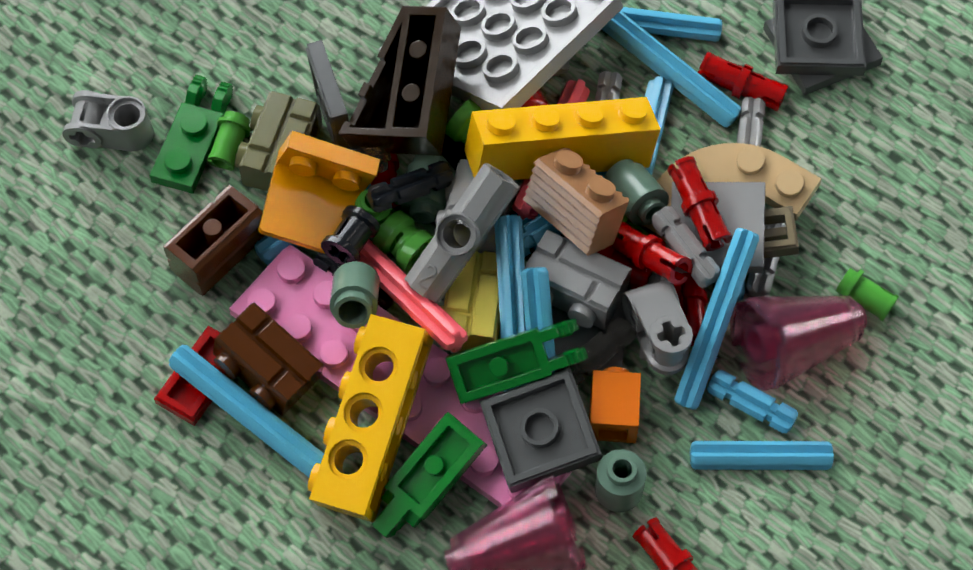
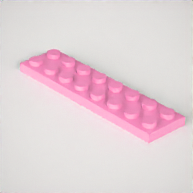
[229,244,572,528]

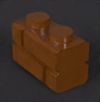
[163,185,266,296]
[213,302,324,416]

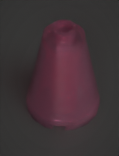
[730,296,867,391]
[444,475,588,570]

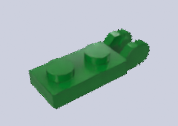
[149,75,233,194]
[445,319,588,404]

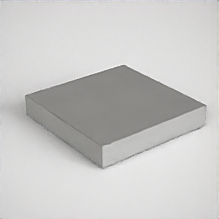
[669,182,765,273]

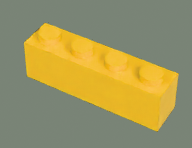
[464,97,661,180]

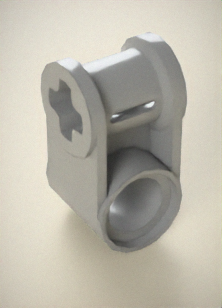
[62,90,154,151]
[621,279,693,375]

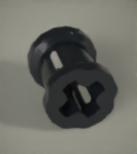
[321,205,380,265]

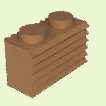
[523,148,629,256]

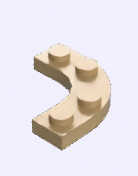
[641,143,821,243]

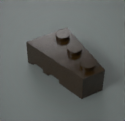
[339,6,461,156]

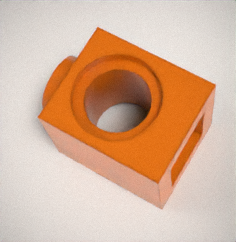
[589,367,641,443]

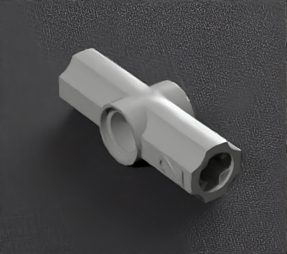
[404,163,520,303]

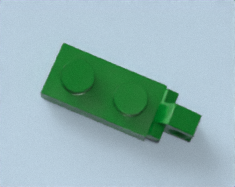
[371,412,487,538]

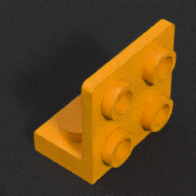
[258,130,380,254]

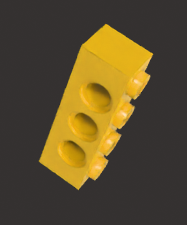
[308,314,434,523]

